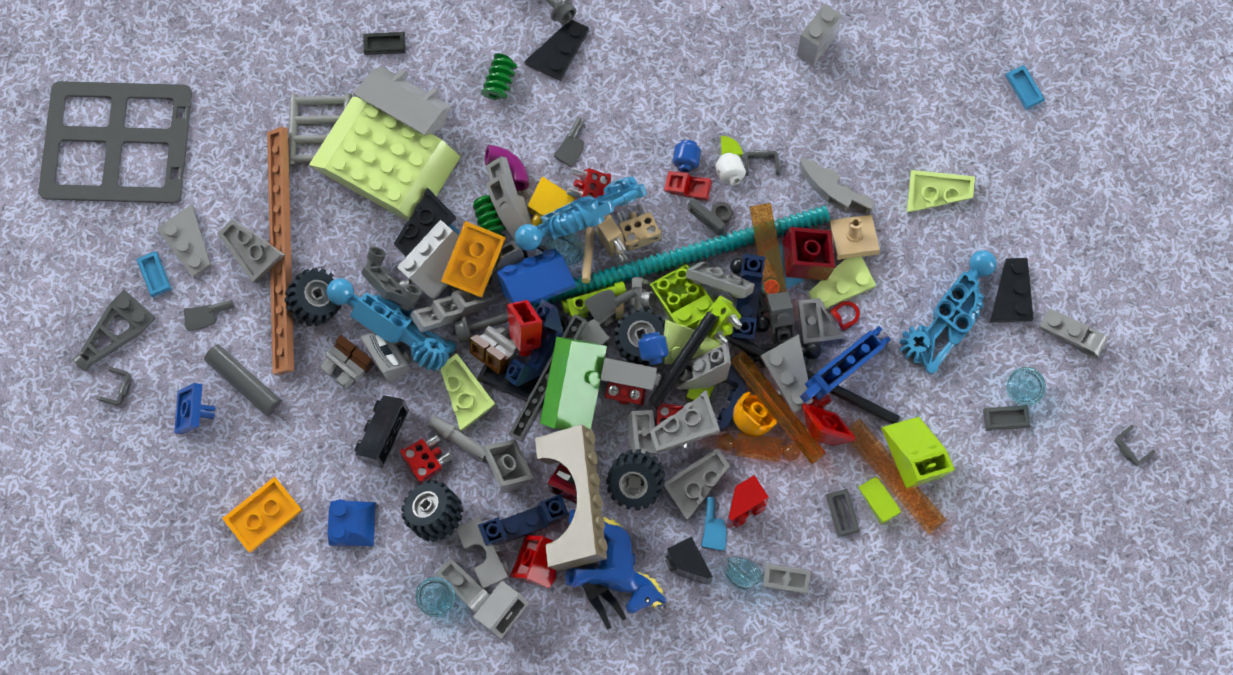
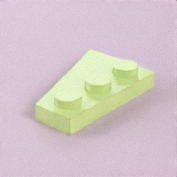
[808,257,876,309]
[440,353,496,432]

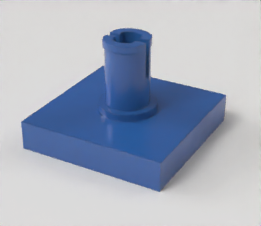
[174,383,216,434]

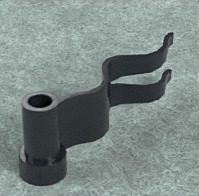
[566,562,627,630]

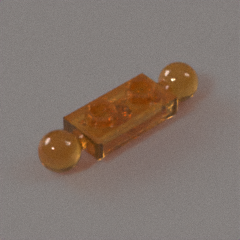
[717,432,800,462]

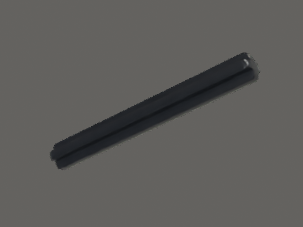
[649,311,718,407]

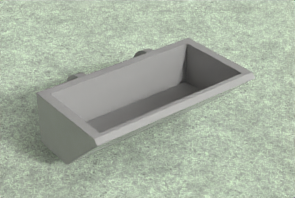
[353,66,452,136]

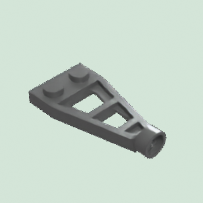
[72,290,156,371]

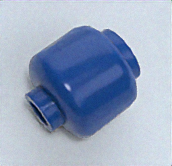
[672,140,701,173]
[638,332,669,365]

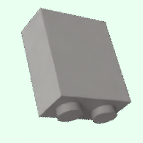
[797,4,842,67]
[600,358,660,390]

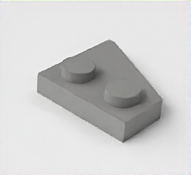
[797,298,845,344]

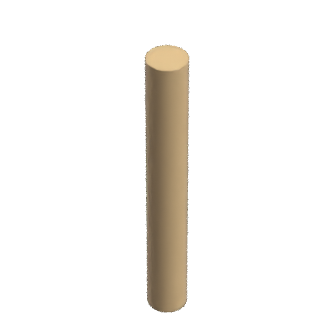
[581,227,595,283]

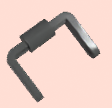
[744,150,779,176]
[97,367,132,406]
[1115,425,1155,466]

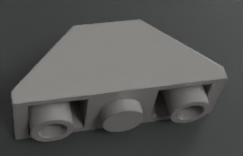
[675,343,731,389]

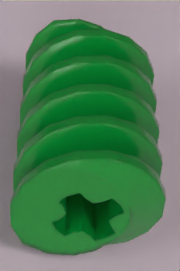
[481,53,518,100]
[473,195,506,237]

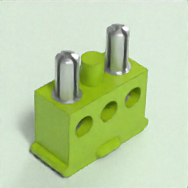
[697,296,742,345]

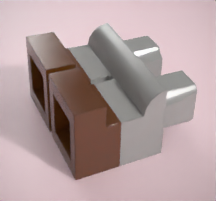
[470,326,519,375]
[321,335,375,389]

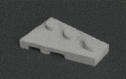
[686,260,755,298]

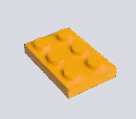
[441,221,506,298]
[222,476,303,553]

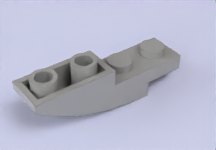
[486,156,531,241]
[799,158,875,215]

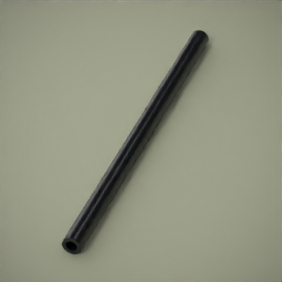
[725,333,900,424]

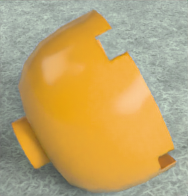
[733,392,778,436]

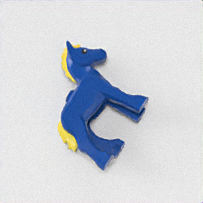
[566,510,667,614]

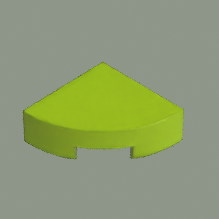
[720,136,743,157]

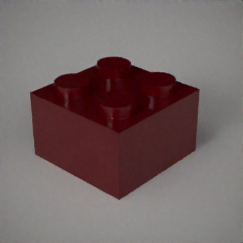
[782,227,835,281]

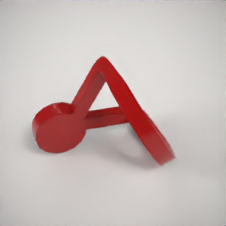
[829,301,860,331]

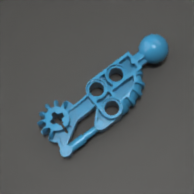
[515,177,647,251]
[899,250,997,375]
[326,278,457,372]

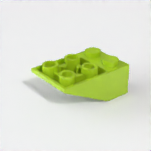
[650,264,714,330]
[881,417,955,489]

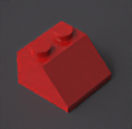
[509,535,557,588]

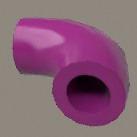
[484,145,529,191]

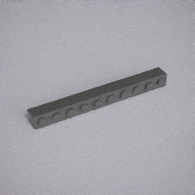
[509,314,587,443]

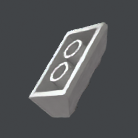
[397,220,459,301]

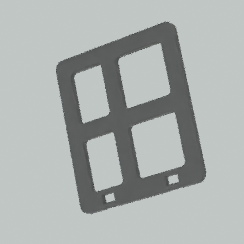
[38,81,192,203]

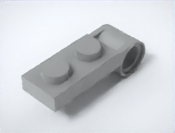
[1039,308,1108,359]
[435,558,490,614]

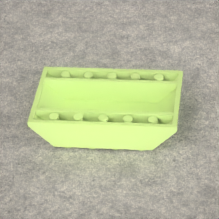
[309,97,461,221]

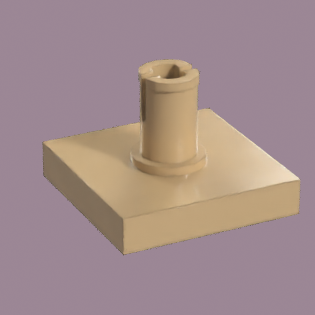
[829,215,880,260]

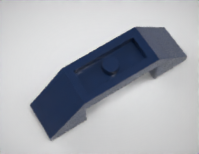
[732,254,765,341]
[505,299,564,386]
[717,358,747,433]
[478,494,569,546]

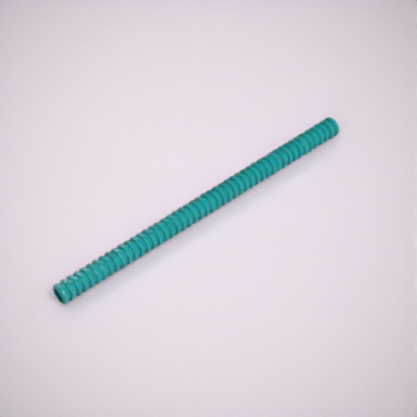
[532,205,830,309]

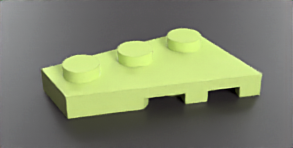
[907,170,975,213]
[662,319,727,364]

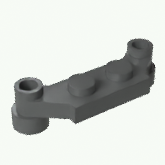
[361,247,422,311]

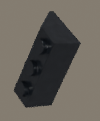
[355,395,409,469]

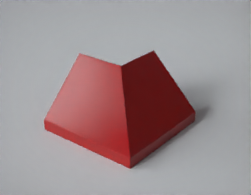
[802,403,856,446]

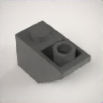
[487,241,525,289]
[767,291,794,343]

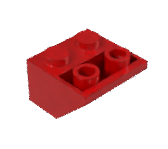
[727,475,769,528]

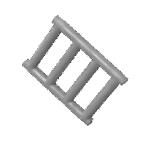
[288,93,352,167]

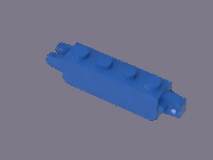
[799,326,891,403]

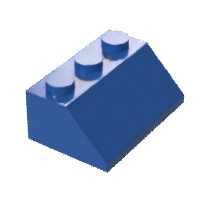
[496,248,576,305]

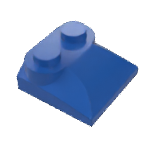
[328,499,376,546]

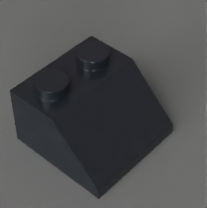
[665,536,713,585]

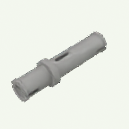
[427,415,486,462]

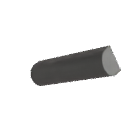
[204,344,282,417]

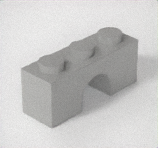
[455,517,510,591]

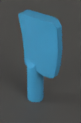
[701,497,726,551]

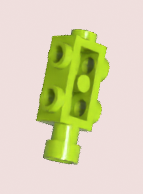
[561,281,627,318]

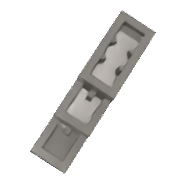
[410,284,499,332]

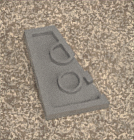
[157,204,212,278]
[217,220,285,282]
[760,334,813,413]
[650,390,720,454]
[663,448,730,521]

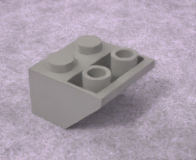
[473,581,529,639]

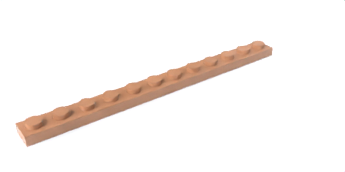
[267,127,294,376]

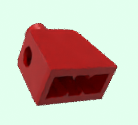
[507,300,542,356]

